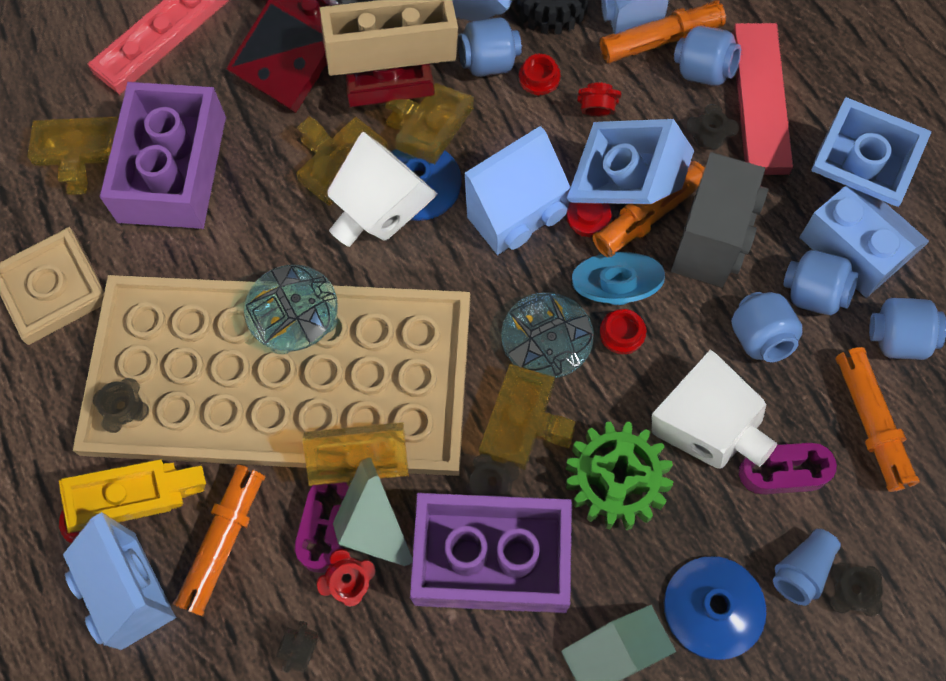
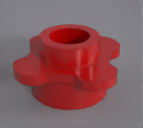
[577,83,621,116]
[316,549,375,606]

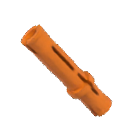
[600,0,726,64]
[592,161,705,258]
[835,347,920,492]
[172,464,266,616]

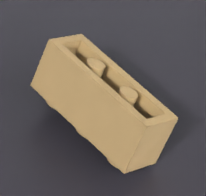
[319,0,458,76]

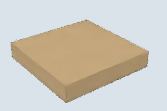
[0,227,105,345]

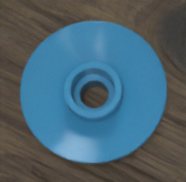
[572,252,665,305]

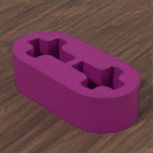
[739,443,837,495]
[295,477,349,573]

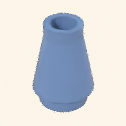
[773,528,841,606]

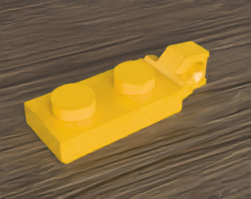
[59,459,206,533]

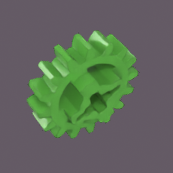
[565,421,673,530]

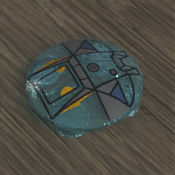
[244,265,338,355]
[501,292,594,381]

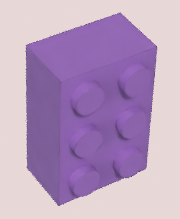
[100,82,226,229]
[410,493,572,613]

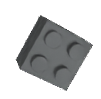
[671,152,768,288]

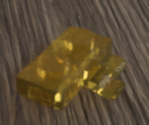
[385,83,474,164]
[296,116,388,207]
[27,117,119,195]
[479,364,575,470]
[302,422,409,486]

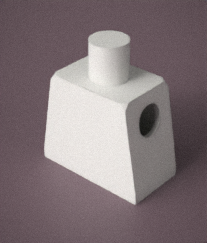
[328,132,438,247]
[652,350,777,469]

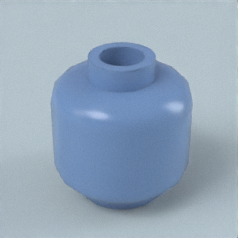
[457,18,522,76]
[674,26,741,86]
[784,250,858,315]
[731,292,803,362]
[869,298,946,360]

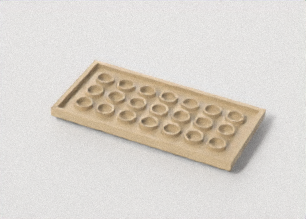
[73,275,471,476]

